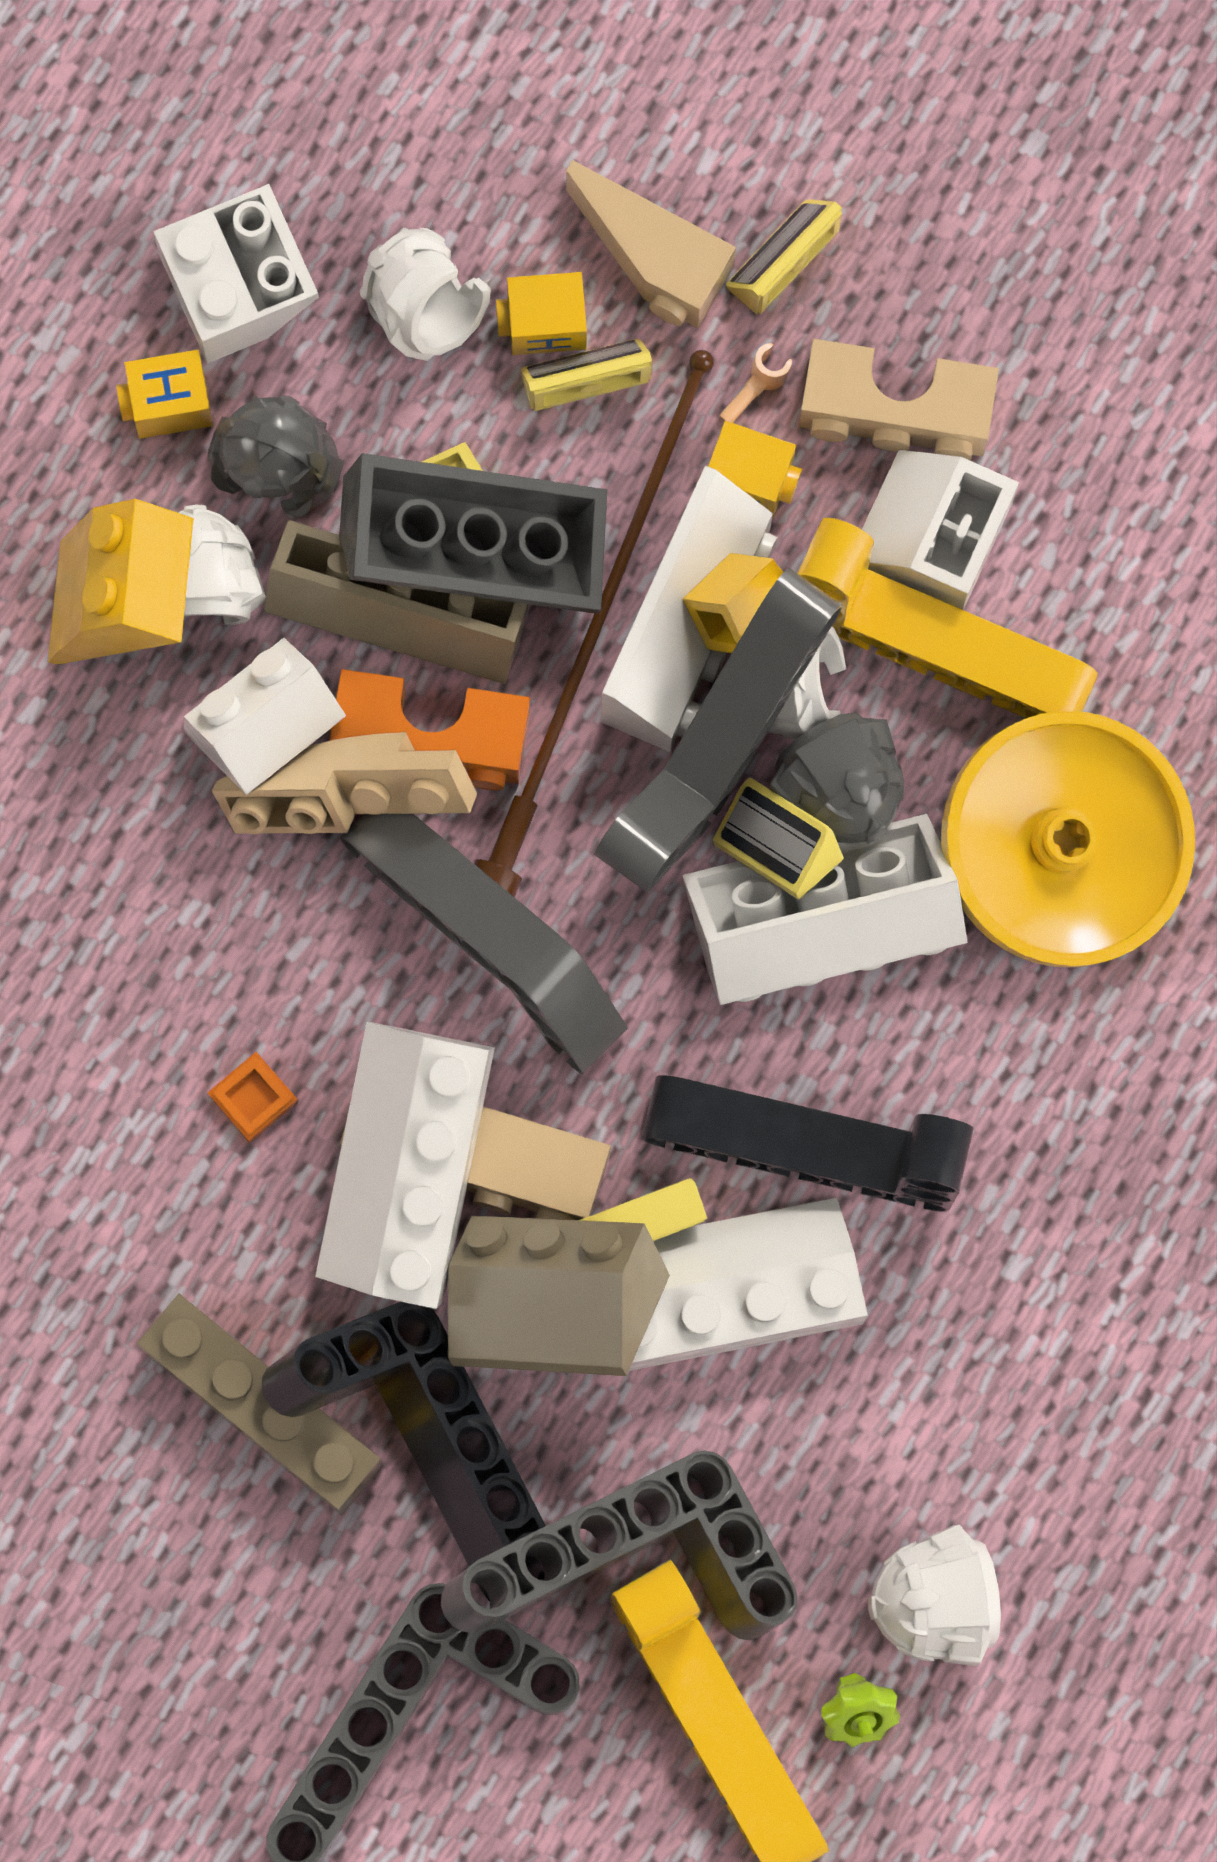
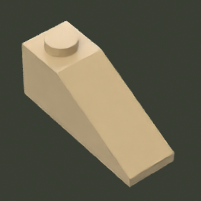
[566,160,736,328]

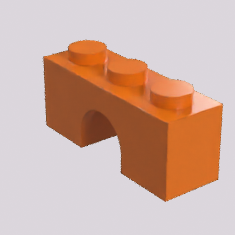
[329,669,530,791]

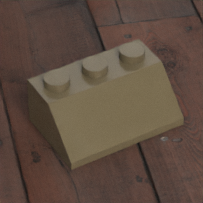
[448,1216,670,1376]

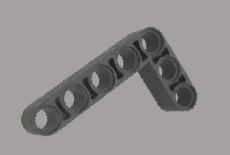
[594,568,843,892]
[340,814,628,1074]
[441,1450,797,1640]
[266,1583,580,1862]

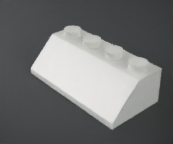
[601,466,778,752]
[682,814,968,1005]
[315,1022,495,1309]
[629,1198,868,1371]

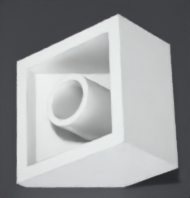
[184,638,346,795]

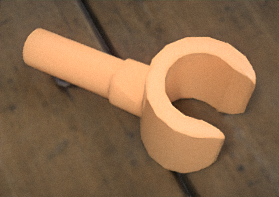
[719,343,792,423]

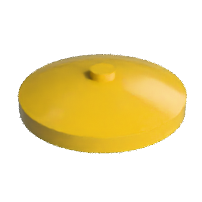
[941,711,1195,967]

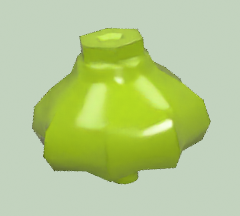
[821,1673,900,1748]

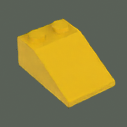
[47,499,194,664]

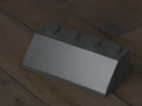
[339,453,608,614]

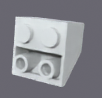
[153,184,319,364]
[862,450,1019,610]

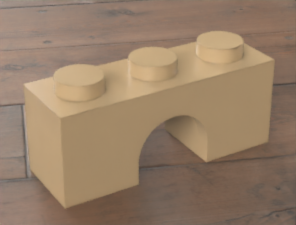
[799,339,999,460]

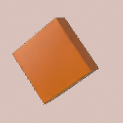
[207,1051,298,1143]

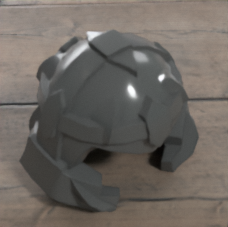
[208,395,344,518]
[770,712,904,844]

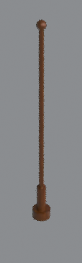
[473,350,714,898]

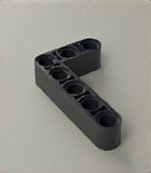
[641,1075,974,1212]
[262,1301,546,1601]

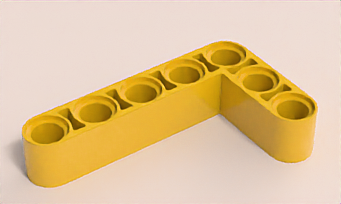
[797,517,1098,718]
[610,1560,830,1862]

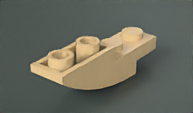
[212,732,477,834]

